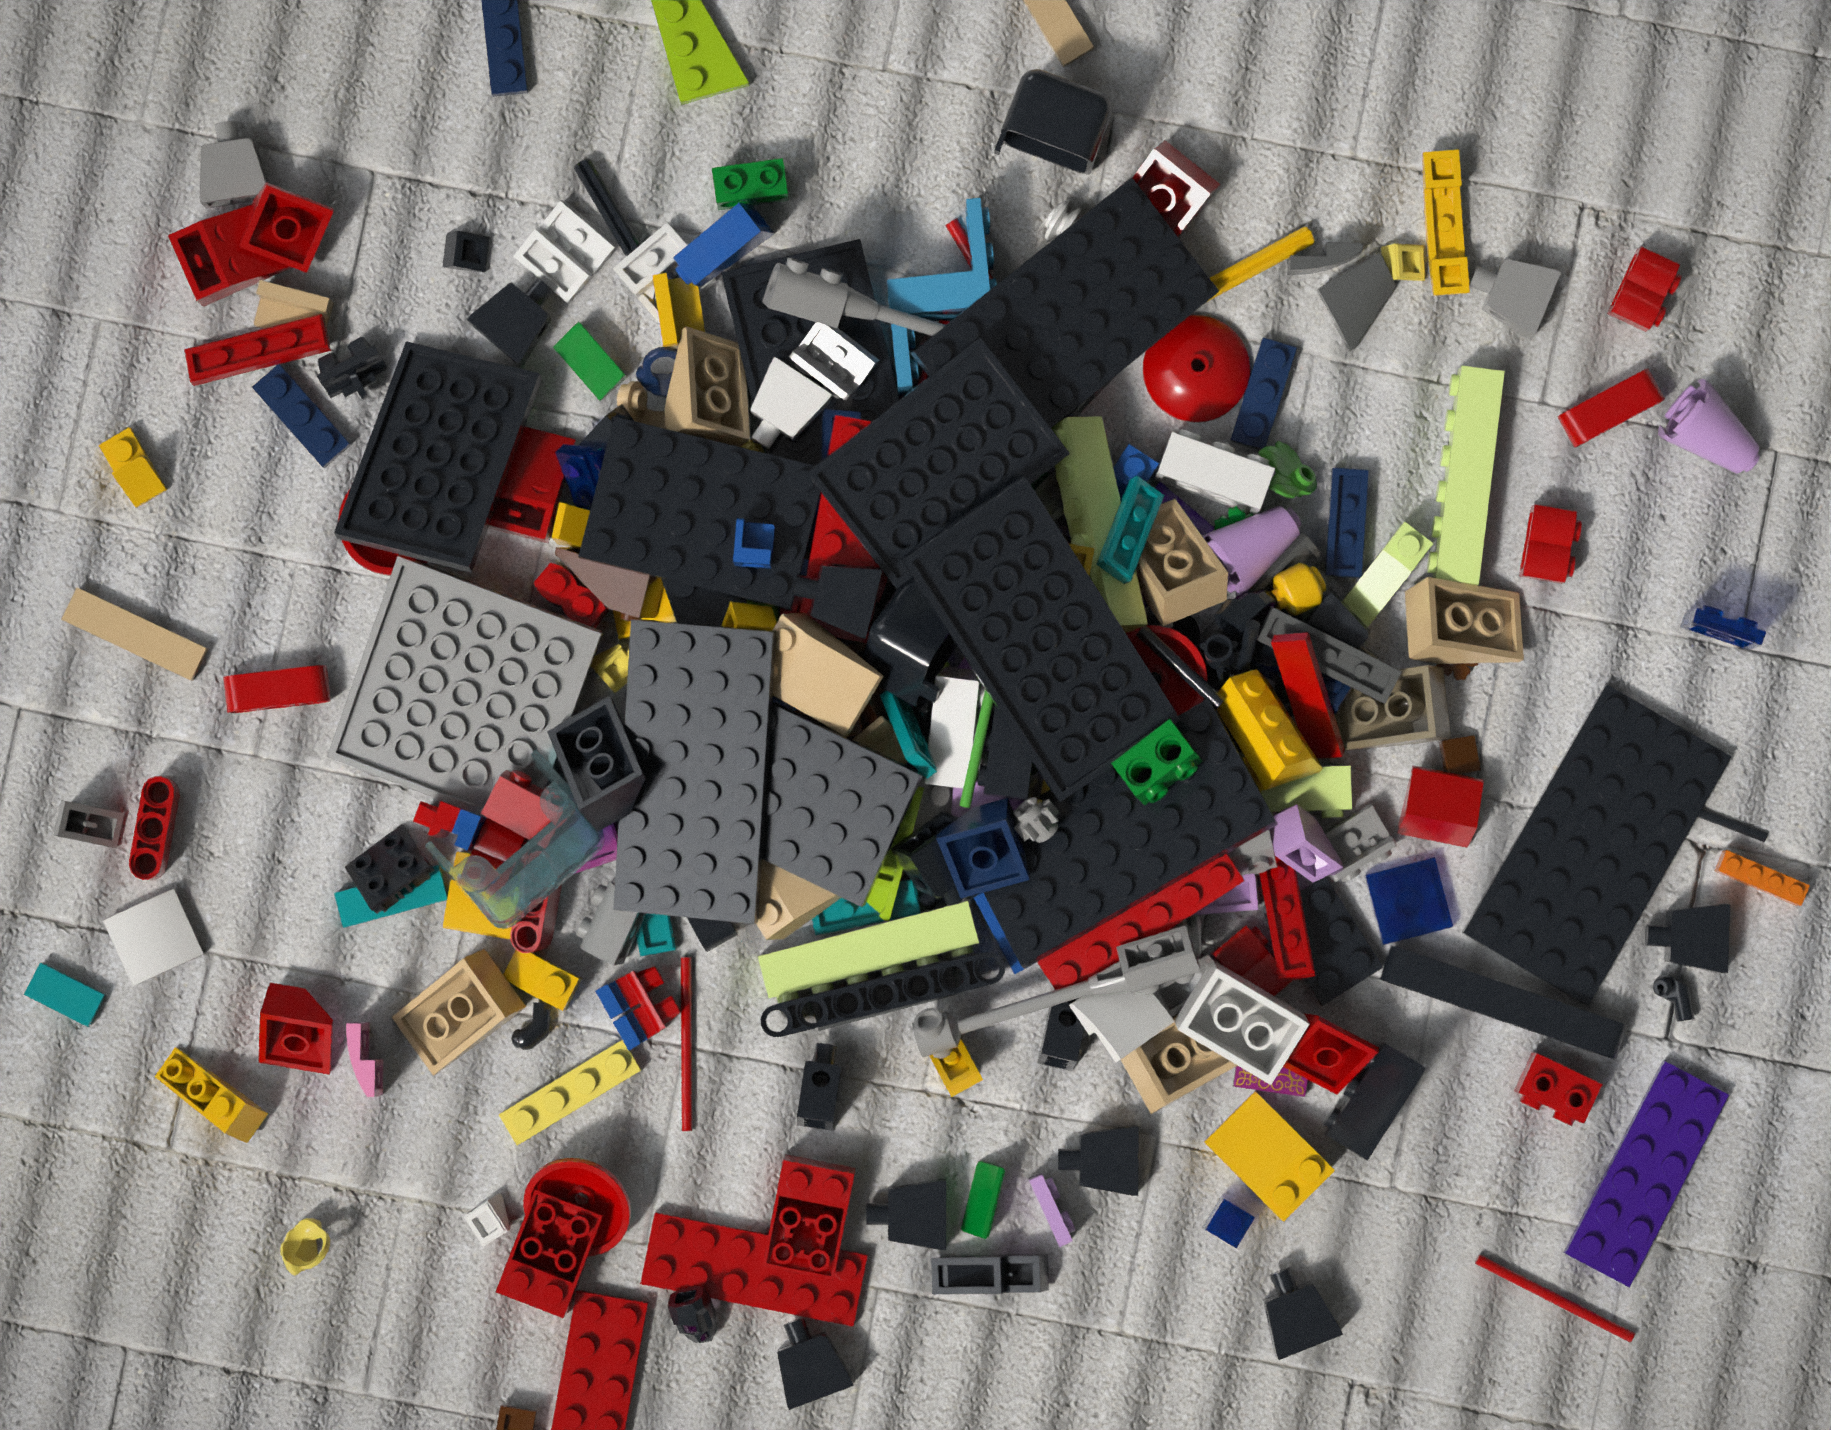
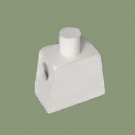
[751,357,833,450]

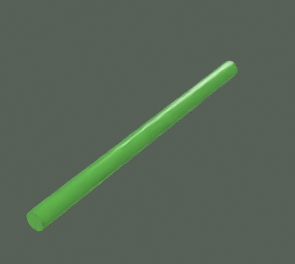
[959,690,993,808]

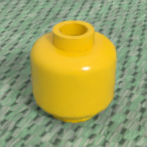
[1270,563,1326,616]

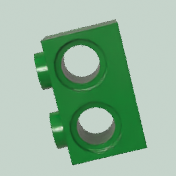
[712,158,789,211]
[1111,719,1203,805]

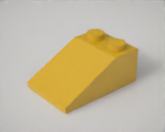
[1204,1091,1335,1222]

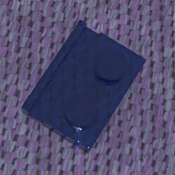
[555,444,605,511]

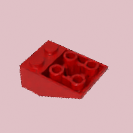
[168,205,293,307]
[488,426,576,544]
[762,1154,856,1281]
[495,1189,603,1318]

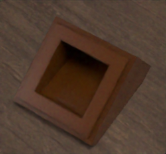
[1439,735,1481,775]

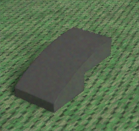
[1287,242,1363,275]

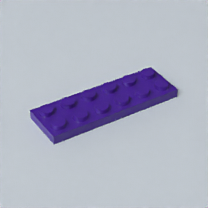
[1563,1061,1729,1288]

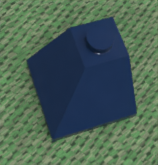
[936,798,1030,898]

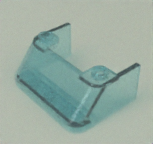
[425,749,605,929]

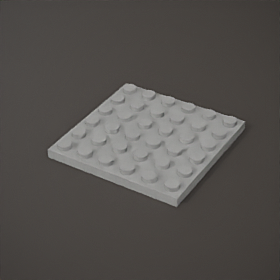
[327,555,603,818]

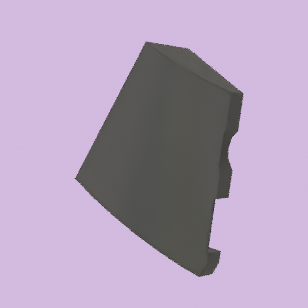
[1317,253,1396,351]

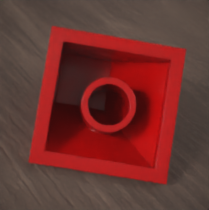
[258,982,333,1075]

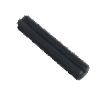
[574,158,641,256]

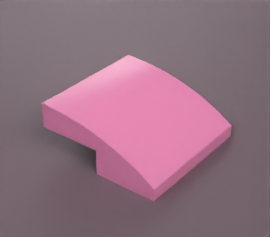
[346,1022,384,1097]

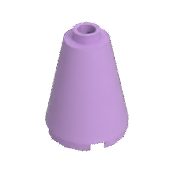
[1658,379,1760,474]
[1202,505,1302,598]

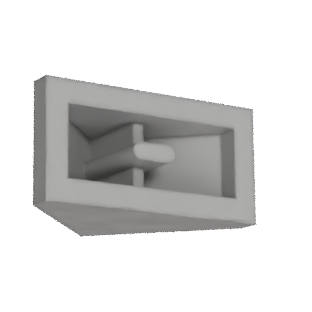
[53,800,125,849]

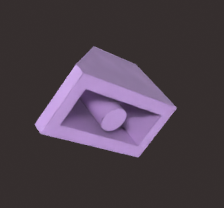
[1269,804,1343,883]

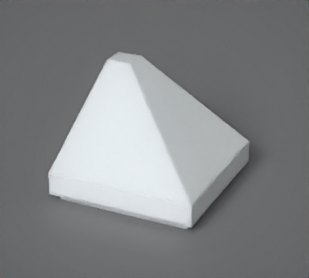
[464,1193,510,1247]

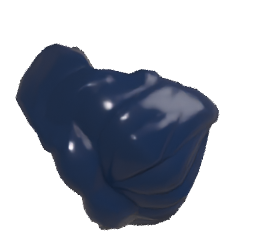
[636,346,677,398]

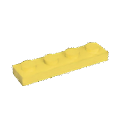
[499,1040,642,1146]

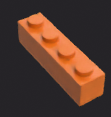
[1714,850,1810,906]

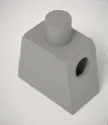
[199,121,269,209]
[1469,259,1561,340]

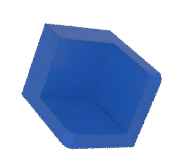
[733,518,775,569]

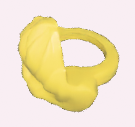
[280,1218,330,1276]

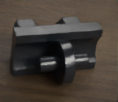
[317,337,388,400]

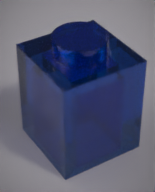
[1203,1196,1255,1249]

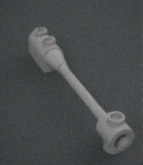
[762,258,945,336]
[576,878,647,966]
[912,925,1201,1059]

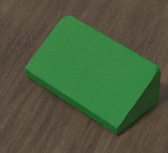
[553,321,627,401]
[961,1161,1005,1239]

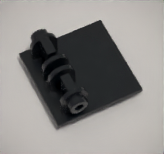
[345,824,435,914]

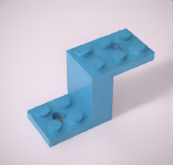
[887,198,997,396]

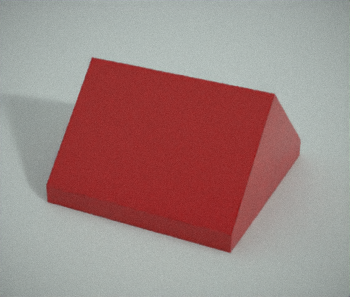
[239,182,334,273]
[1397,765,1484,848]
[1283,1013,1379,1095]

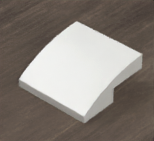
[513,200,618,303]
[613,223,717,324]
[103,889,203,987]
[1069,991,1174,1062]

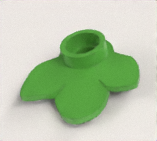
[1258,441,1317,498]

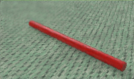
[681,957,692,1131]
[1475,1254,1635,1343]

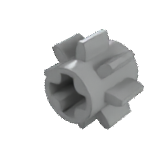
[1014,797,1059,843]

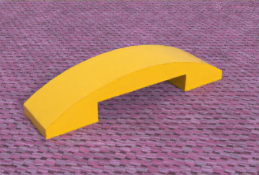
[1422,150,1470,296]

